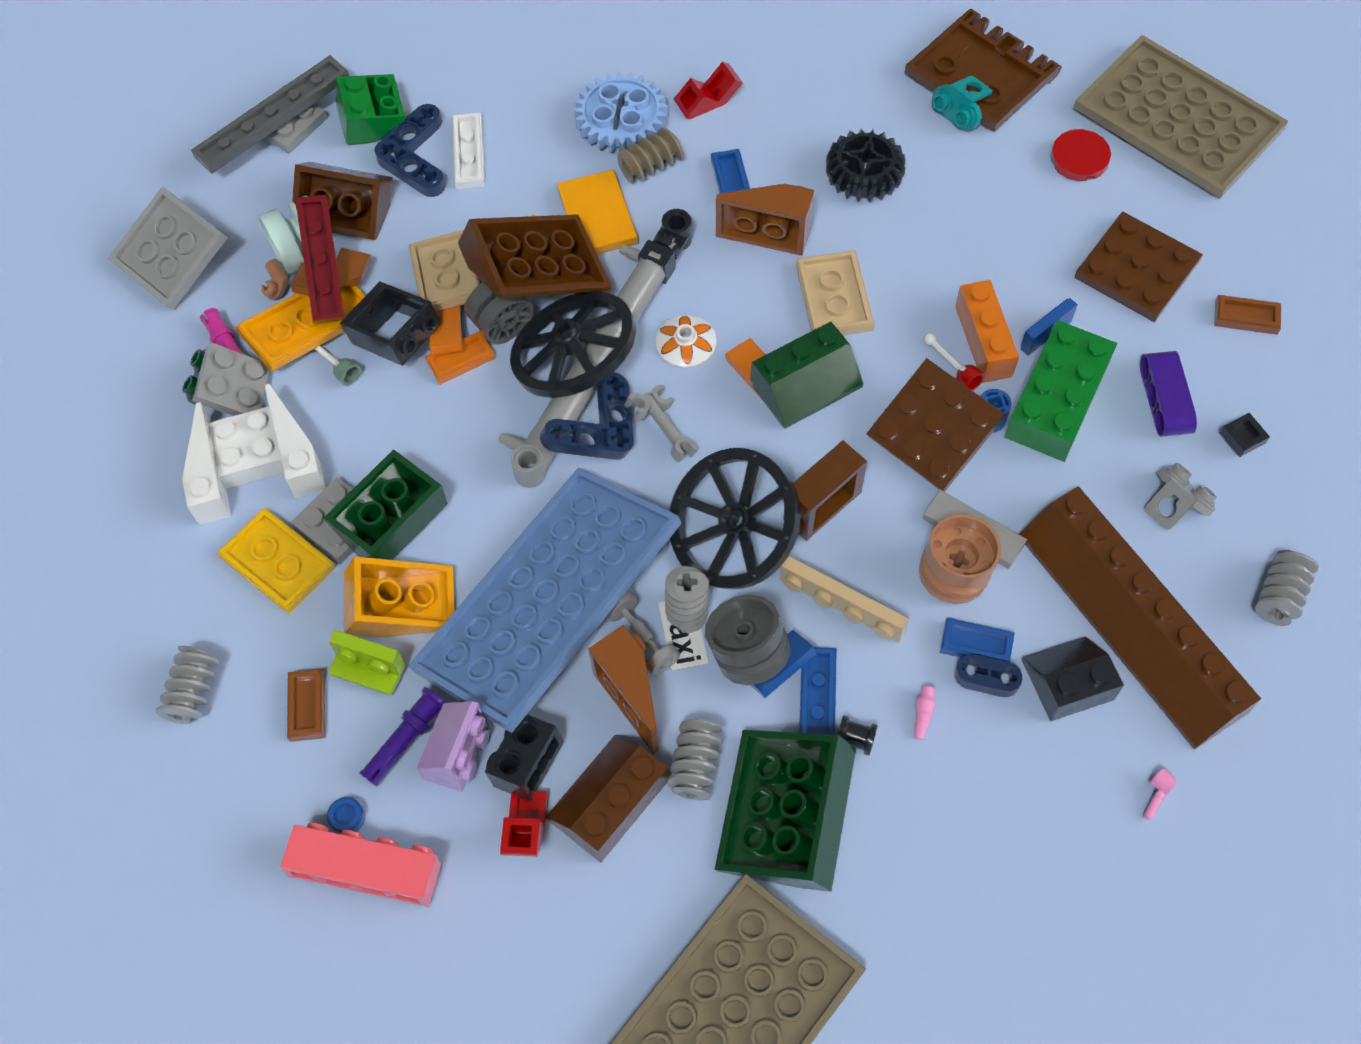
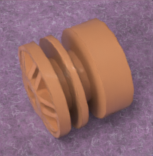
[918,514,1002,604]

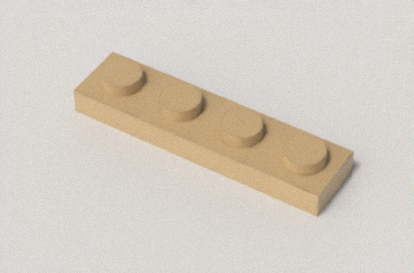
[780,556,909,643]

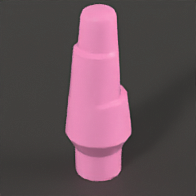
[914,686,935,739]

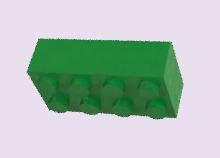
[1004,320,1118,462]

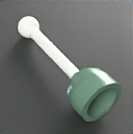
[315,346,362,386]

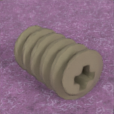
[617,128,684,184]

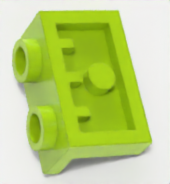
[329,630,406,696]

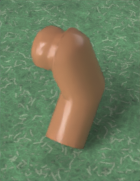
[261,259,289,300]

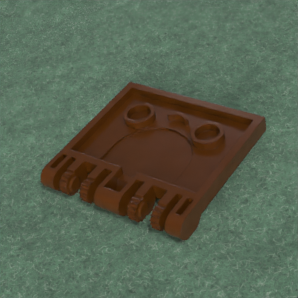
[905,8,1062,132]

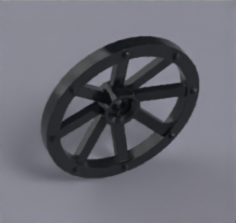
[510,291,636,398]
[669,448,801,590]

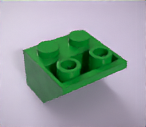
[335,74,405,144]

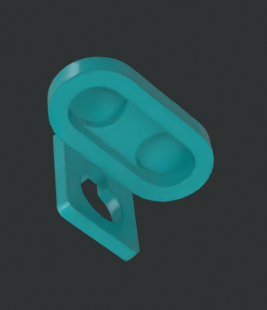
[932,76,992,131]

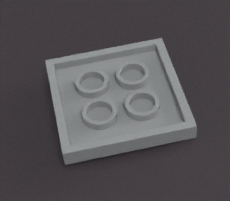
[108,187,228,310]

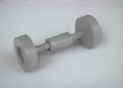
[607,591,680,675]

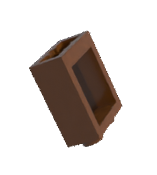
[783,440,867,541]

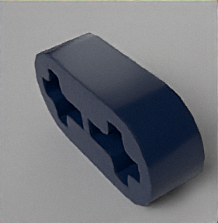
[954,654,1023,697]

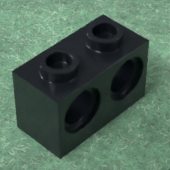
[485,714,564,802]

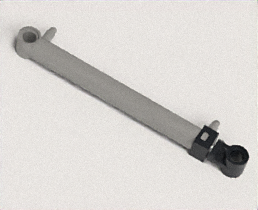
[498,209,692,488]

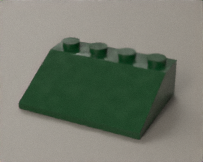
[714,730,856,892]

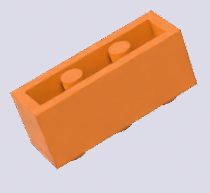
[955,280,1019,383]

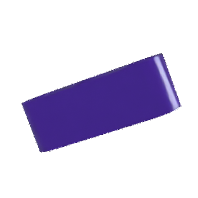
[1140,351,1197,437]

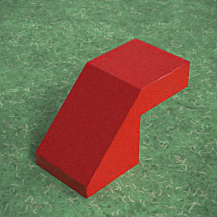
[673,61,743,119]
[500,791,549,857]

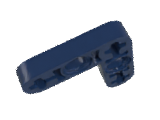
[374,104,445,197]
[540,372,634,460]

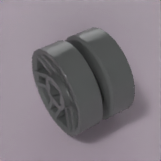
[465,282,534,344]

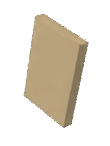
[409,230,480,312]
[795,250,875,335]

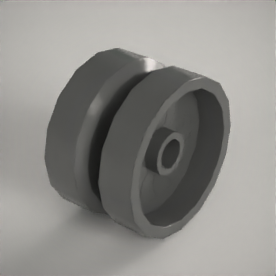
[705,594,791,685]

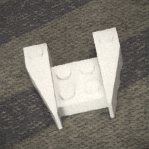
[182,384,326,525]

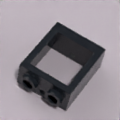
[339,281,442,366]

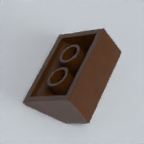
[292,162,393,240]
[546,736,669,863]

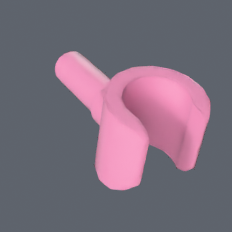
[1143,768,1176,820]

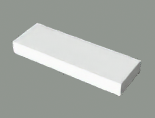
[452,112,485,189]

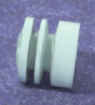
[258,195,307,275]

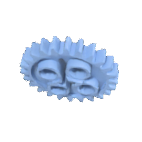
[574,72,668,153]

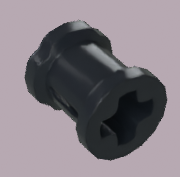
[837,715,878,756]

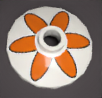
[655,315,717,369]

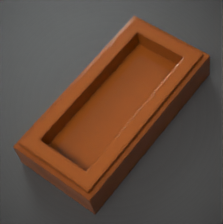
[1214,295,1281,335]
[287,669,325,742]

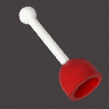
[924,333,985,391]

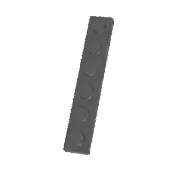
[191,55,349,174]

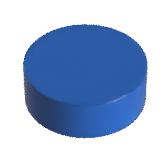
[327,797,365,834]

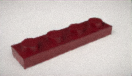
[295,195,344,323]

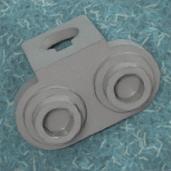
[1145,463,1217,530]

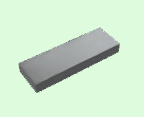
[922,490,1027,569]

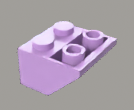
[417,701,490,792]

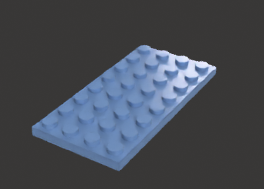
[409,468,682,733]

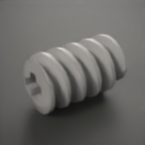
[1255,550,1319,626]
[665,566,709,633]
[155,646,220,724]
[667,719,722,800]

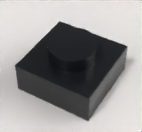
[1220,412,1270,457]

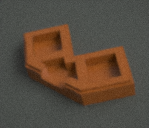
[291,247,371,296]

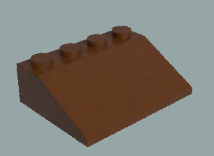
[458,214,612,299]

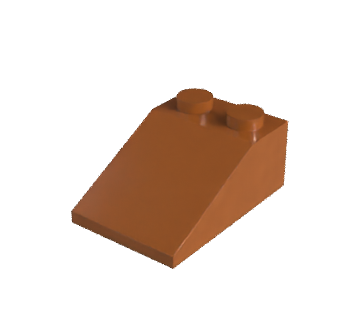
[716,183,815,256]
[588,625,659,754]

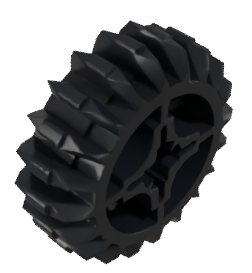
[826,128,906,203]

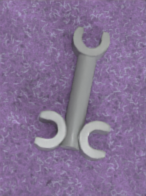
[624,385,698,462]

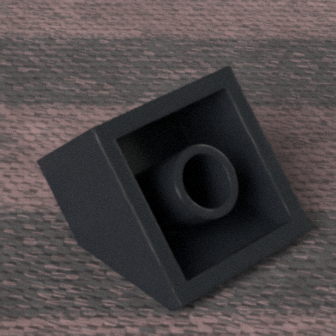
[1021,636,1124,722]

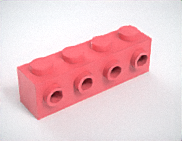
[280,822,441,907]

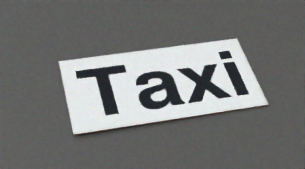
[658,601,709,670]

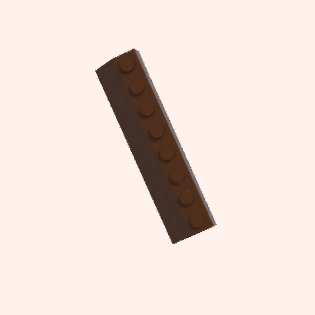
[1019,486,1261,750]

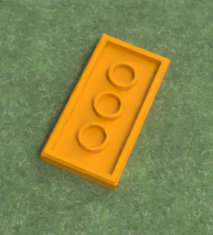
[236,286,371,372]

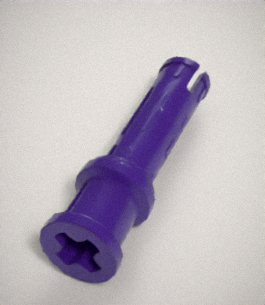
[359,687,446,787]

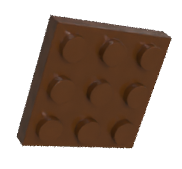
[1074,211,1203,323]
[866,358,1005,492]

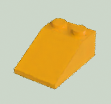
[344,556,455,638]

